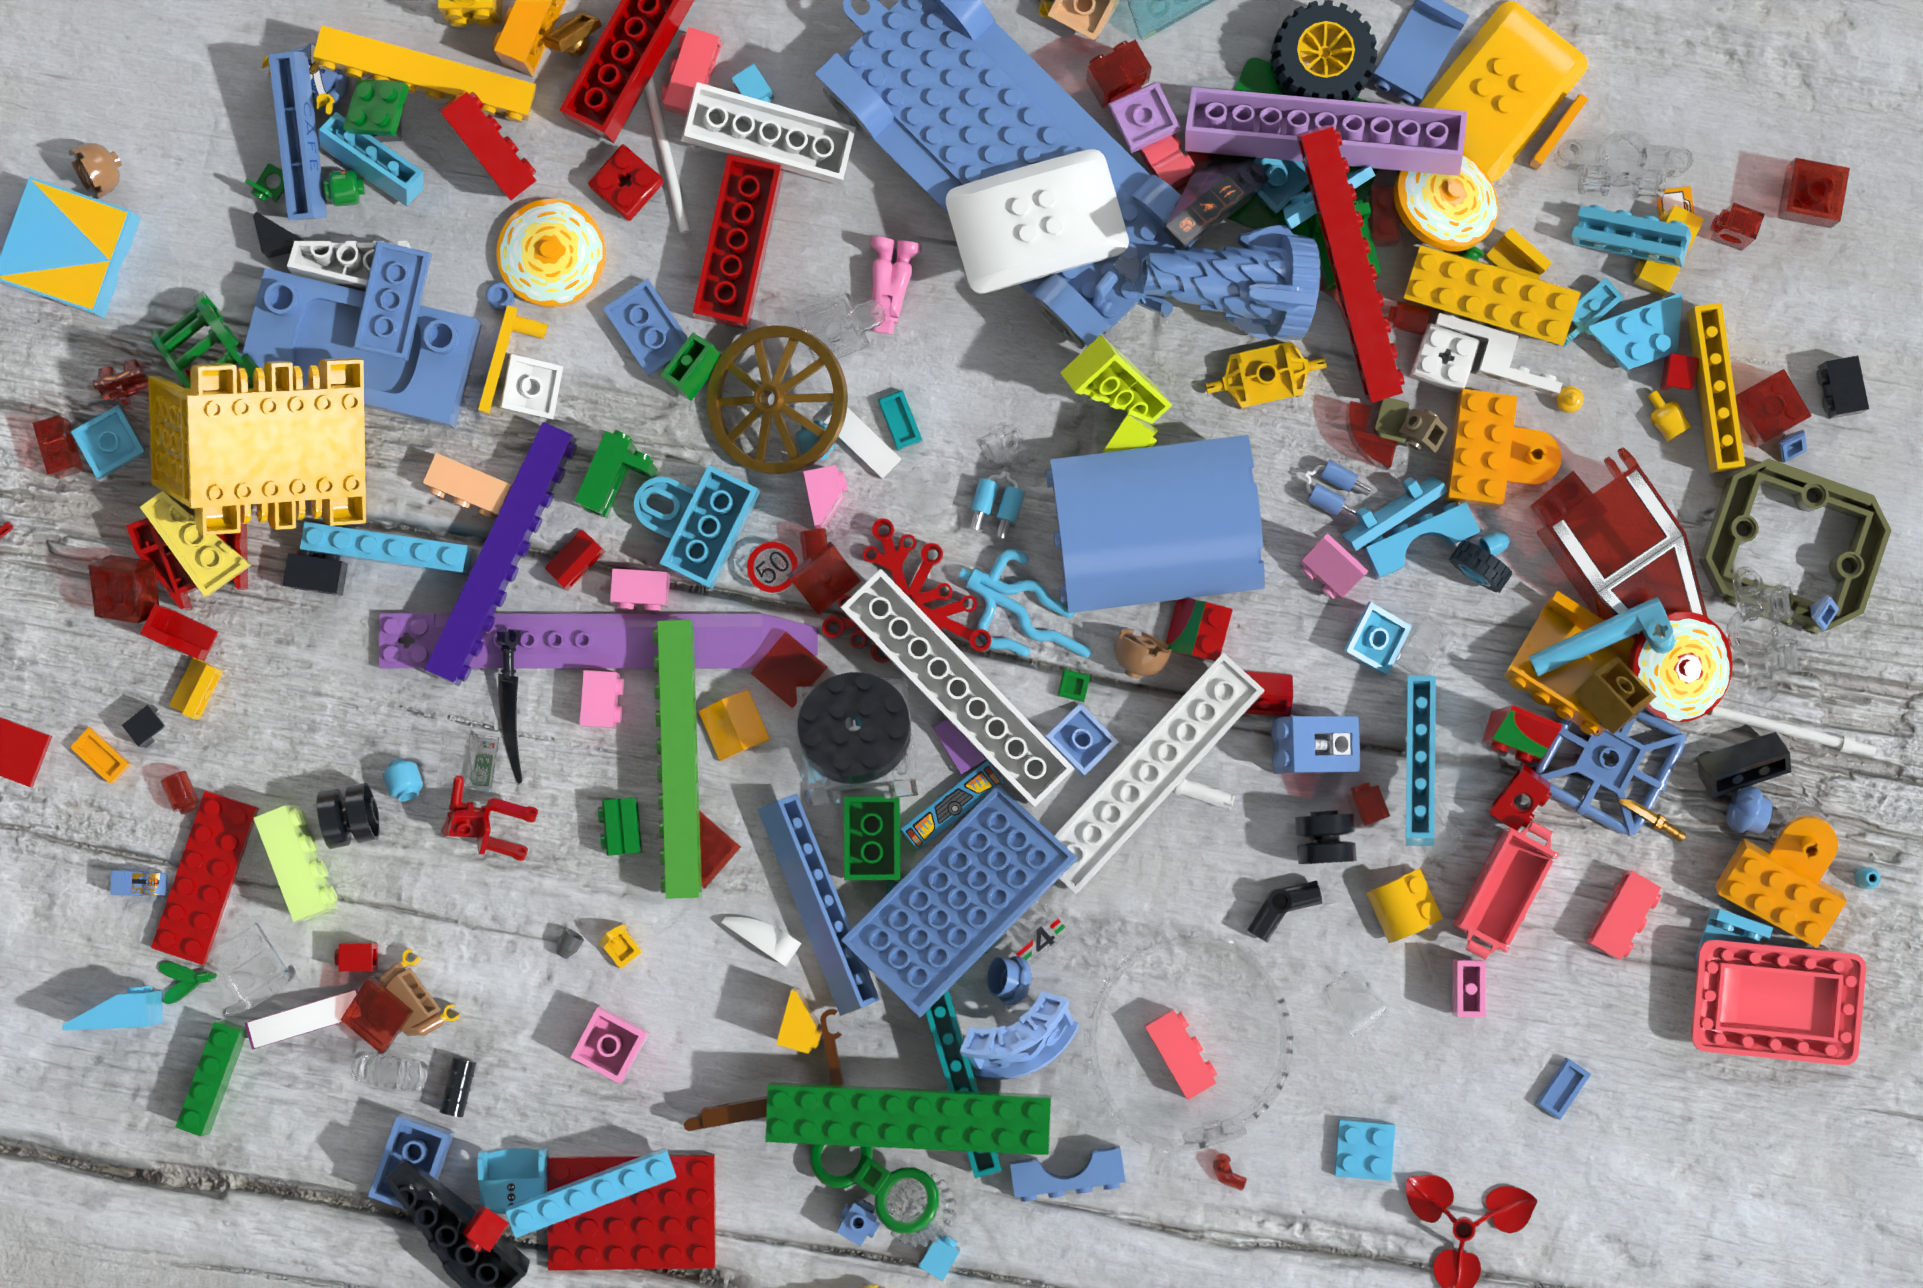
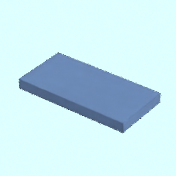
[353,241,432,361]

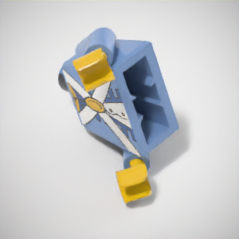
[261,42,348,114]

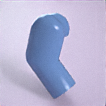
[1092,271,1118,314]

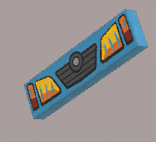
[901,761,1004,850]

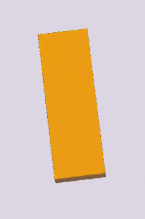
[1529,94,1589,171]

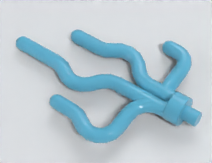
[958,549,1091,658]

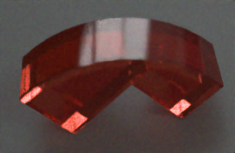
[1346,401,1397,471]

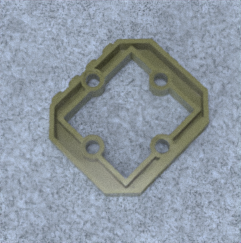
[1699,459,1892,635]

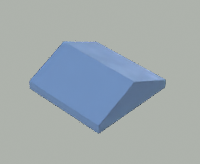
[1045,703,1119,777]

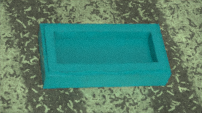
[877,390,923,451]

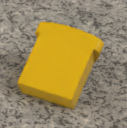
[598,924,643,969]

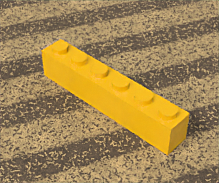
[1687,303,1745,473]

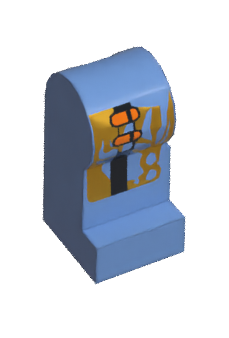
[110,870,167,896]

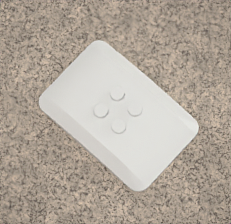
[946,149,1129,294]

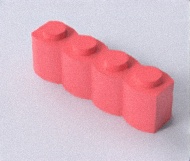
[1110,83,1195,189]

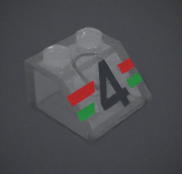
[1001,897,1070,967]

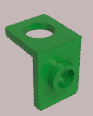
[245,163,285,203]

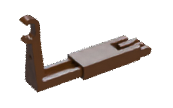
[684,1009,844,1131]

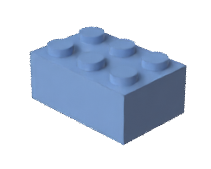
[368,1113,455,1210]

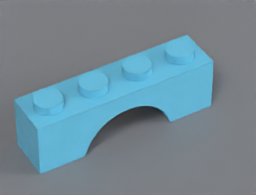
[1363,501,1480,580]

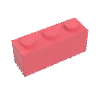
[661,27,722,116]
[1586,870,1662,960]
[1144,1009,1218,1100]

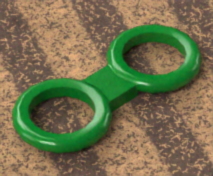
[809,1144,939,1234]

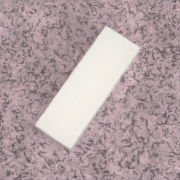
[824,407,901,480]

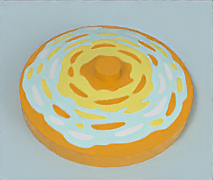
[1393,155,1498,251]
[496,199,606,308]

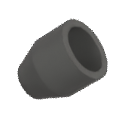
[556,928,584,959]

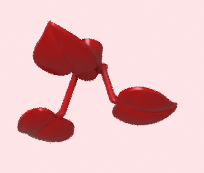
[1406,1175,1537,1288]

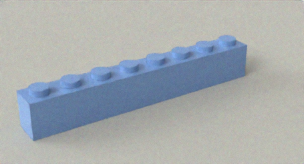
[758,794,880,1016]

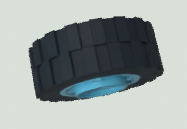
[1449,540,1512,593]

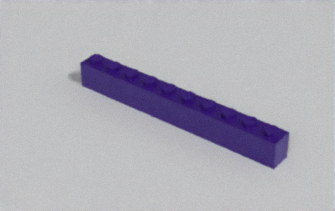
[424,422,577,686]

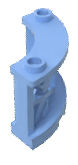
[960,991,1079,1080]

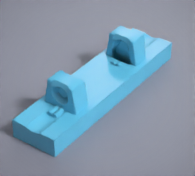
[1341,476,1448,551]

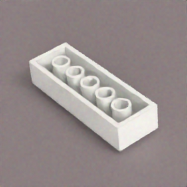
[681,82,856,185]

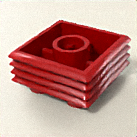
[588,144,664,221]

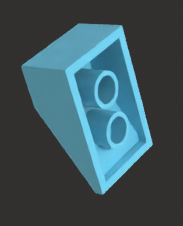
[62,986,163,1030]

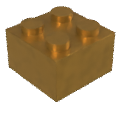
[1573,656,1657,734]

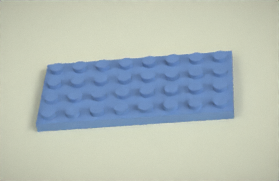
[841,785,1078,1018]

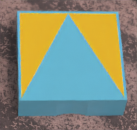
[0,176,141,319]

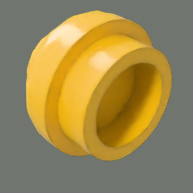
[1556,385,1584,413]

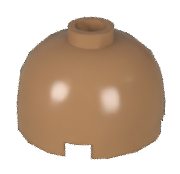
[69,143,122,199]
[1115,629,1172,679]

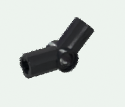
[1247,880,1323,943]

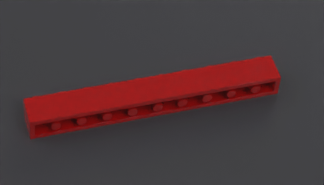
[1296,125,1405,403]

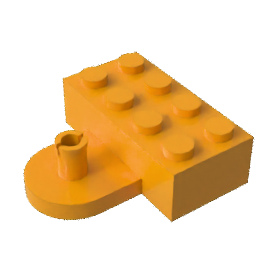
[1444,389,1562,508]
[1715,815,1847,948]

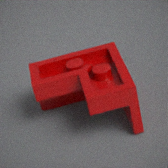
[140,604,218,661]

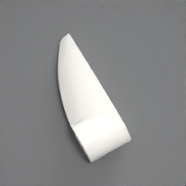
[721,917,802,966]

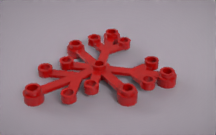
[822,518,992,663]

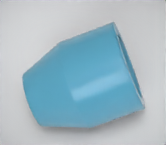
[1480,532,1510,556]
[1854,867,1881,889]

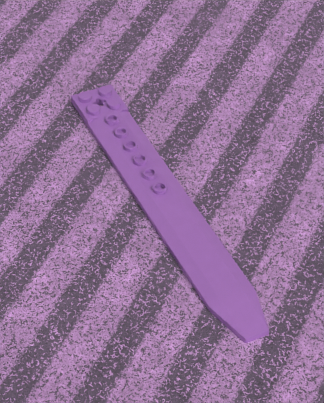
[379,613,818,669]

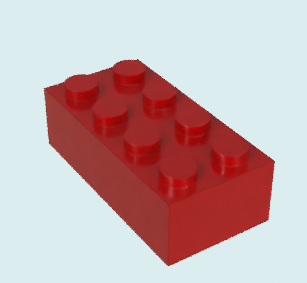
[438,90,537,201]

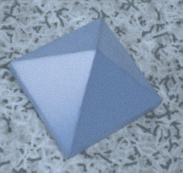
[1778,430,1807,463]
[1810,595,1839,631]

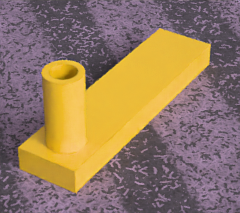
[478,305,548,416]

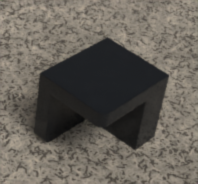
[122,705,165,748]

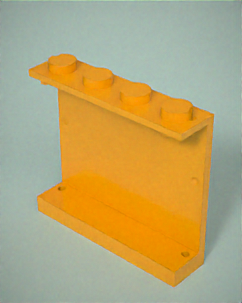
[1503,591,1635,737]

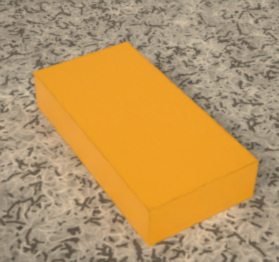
[70,727,131,784]

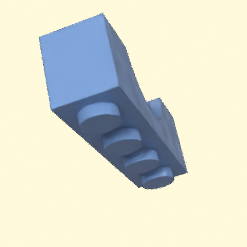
[1010,1146,1125,1202]

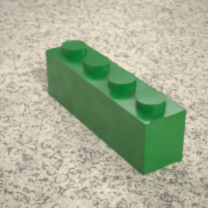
[175,1020,247,1137]

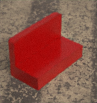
[545,530,606,591]
[1244,671,1294,717]

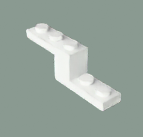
[1434,311,1563,398]

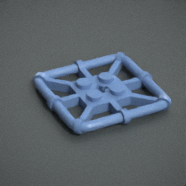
[1534,709,1687,836]

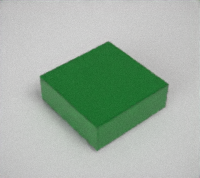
[1057,669,1091,703]

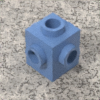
[837,1199,880,1247]

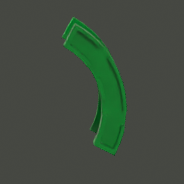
[150,290,259,389]

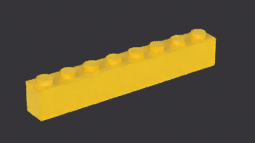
[313,25,536,123]

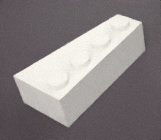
[287,241,411,292]

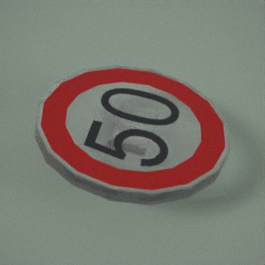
[745,540,800,595]

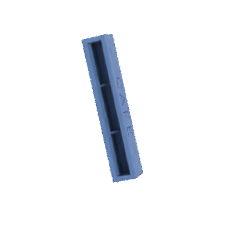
[268,51,327,220]

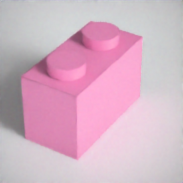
[610,569,670,611]
[580,670,624,729]
[1452,959,1486,1017]

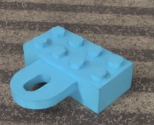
[634,465,761,590]

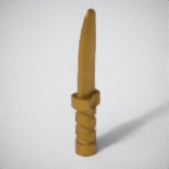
[1618,799,1686,842]

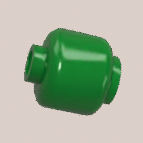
[324,170,365,207]

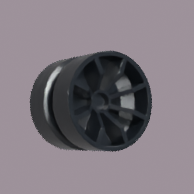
[316,783,380,849]
[1295,810,1357,864]

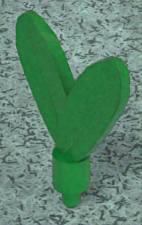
[159,962,217,1004]

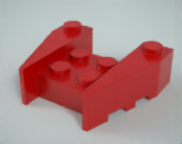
[126,518,248,610]

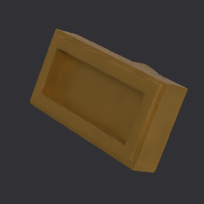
[542,12,602,57]

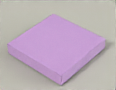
[1108,81,1181,153]

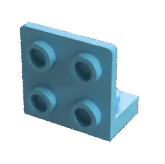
[1695,908,1773,962]

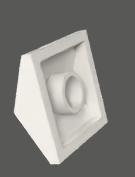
[500,354,563,420]

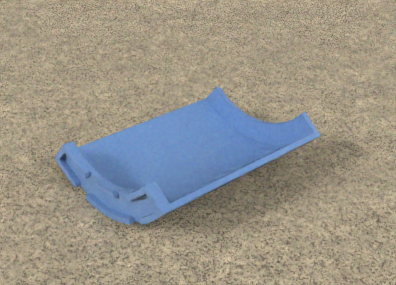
[1046,435,1265,613]

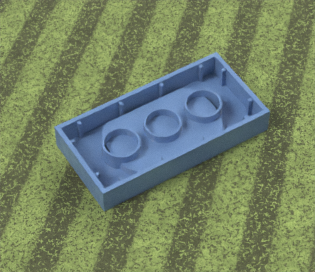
[239,268,482,429]

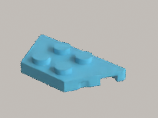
[1283,166,1375,229]
[1584,293,1683,371]

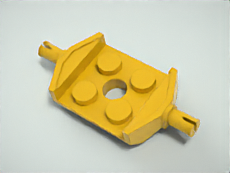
[1205,342,1326,410]

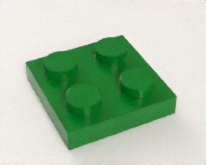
[343,79,409,137]

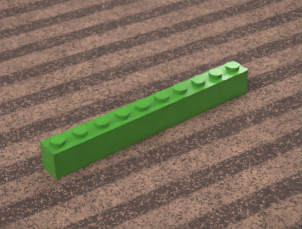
[653,620,702,899]

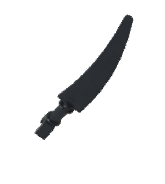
[497,629,522,783]

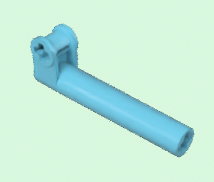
[1528,597,1676,676]

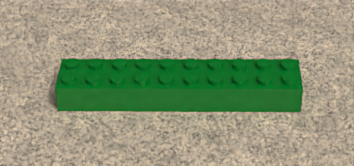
[765,1082,1051,1155]

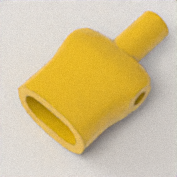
[1648,390,1692,442]

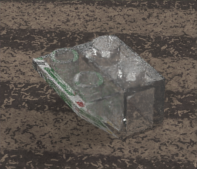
[436,730,499,792]

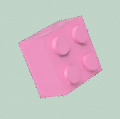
[571,1006,650,1084]

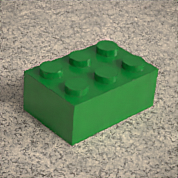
[844,796,901,880]

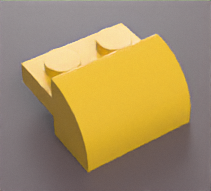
[1366,868,1443,943]

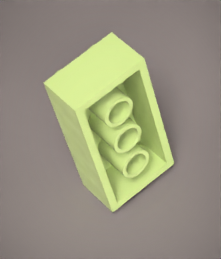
[254,805,338,922]

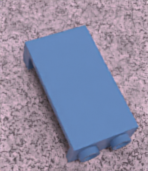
[1371,0,1470,106]

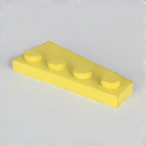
[140,491,252,597]

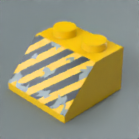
[776,988,822,1054]

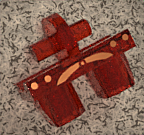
[93,359,148,406]

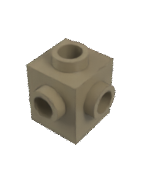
[1399,409,1450,453]

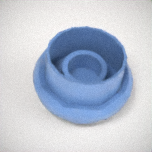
[1726,786,1772,835]
[987,956,1032,1005]

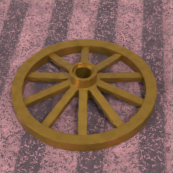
[707,325,848,474]

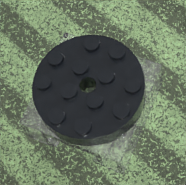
[796,672,918,806]

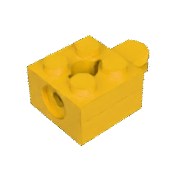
[438,0,502,27]

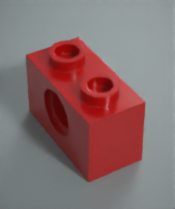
[1489,763,1552,831]

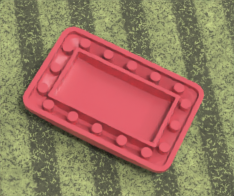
[1691,940,1866,1065]

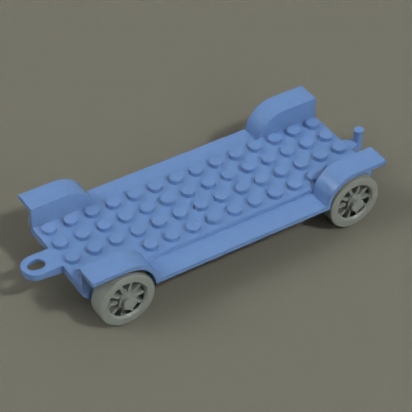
[815,0,1200,349]

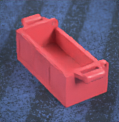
[1452,821,1559,960]

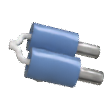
[1304,459,1372,520]

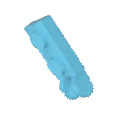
[1564,278,1624,347]

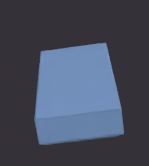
[1536,1057,1591,1120]

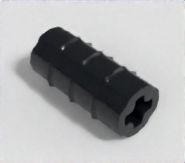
[439,1057,477,1117]

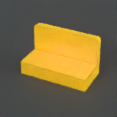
[1486,227,1552,279]
[169,658,223,720]

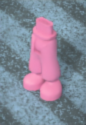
[870,236,922,335]

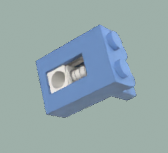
[1271,716,1360,774]

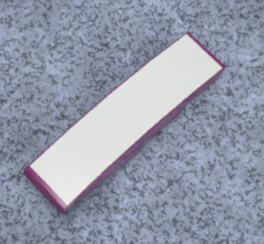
[244,989,365,1050]

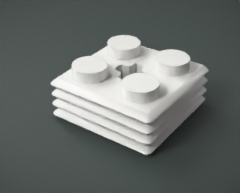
[1410,323,1480,393]

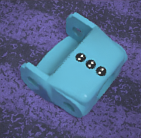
[477,1148,549,1214]

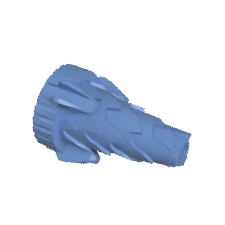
[1140,225,1320,340]

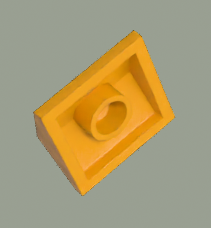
[698,689,770,761]

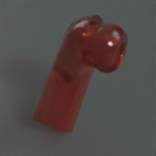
[1213,1153,1247,1191]

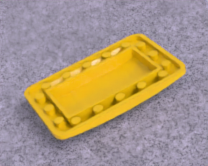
[1418,1,1588,182]

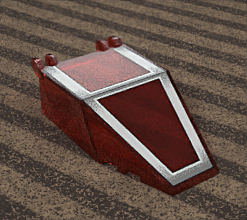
[1535,447,1708,639]

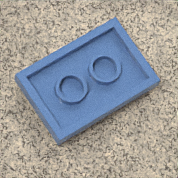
[602,278,688,377]

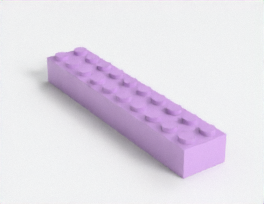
[1185,87,1467,176]

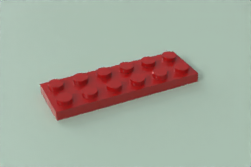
[151,791,259,965]

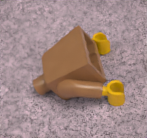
[372,949,460,1036]

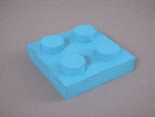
[71,405,147,480]
[1334,1119,1395,1181]

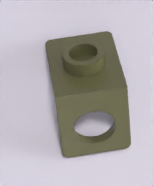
[1373,398,1409,443]

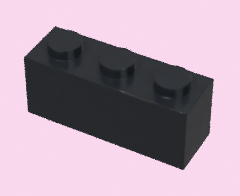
[1697,732,1791,798]

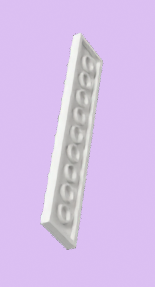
[1055,652,1265,894]

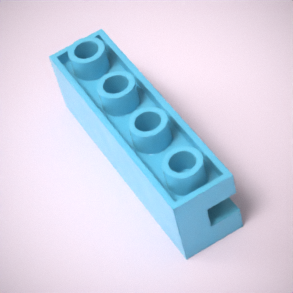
[1571,205,1692,267]

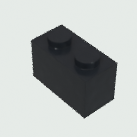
[1816,356,1869,419]
[282,550,348,596]

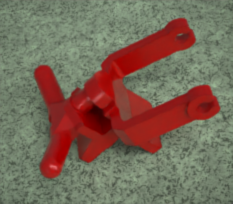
[441,775,538,861]

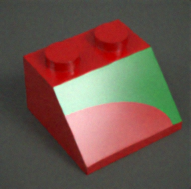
[1165,599,1233,663]
[1482,705,1562,763]

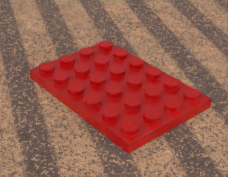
[548,1155,716,1271]

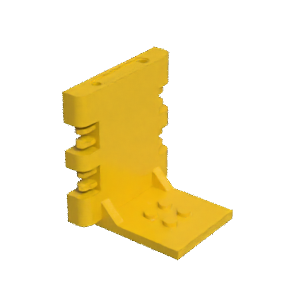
[148,358,366,535]

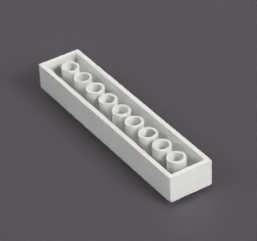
[840,569,1075,807]

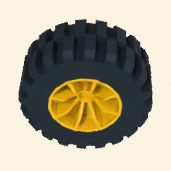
[1270,0,1378,101]

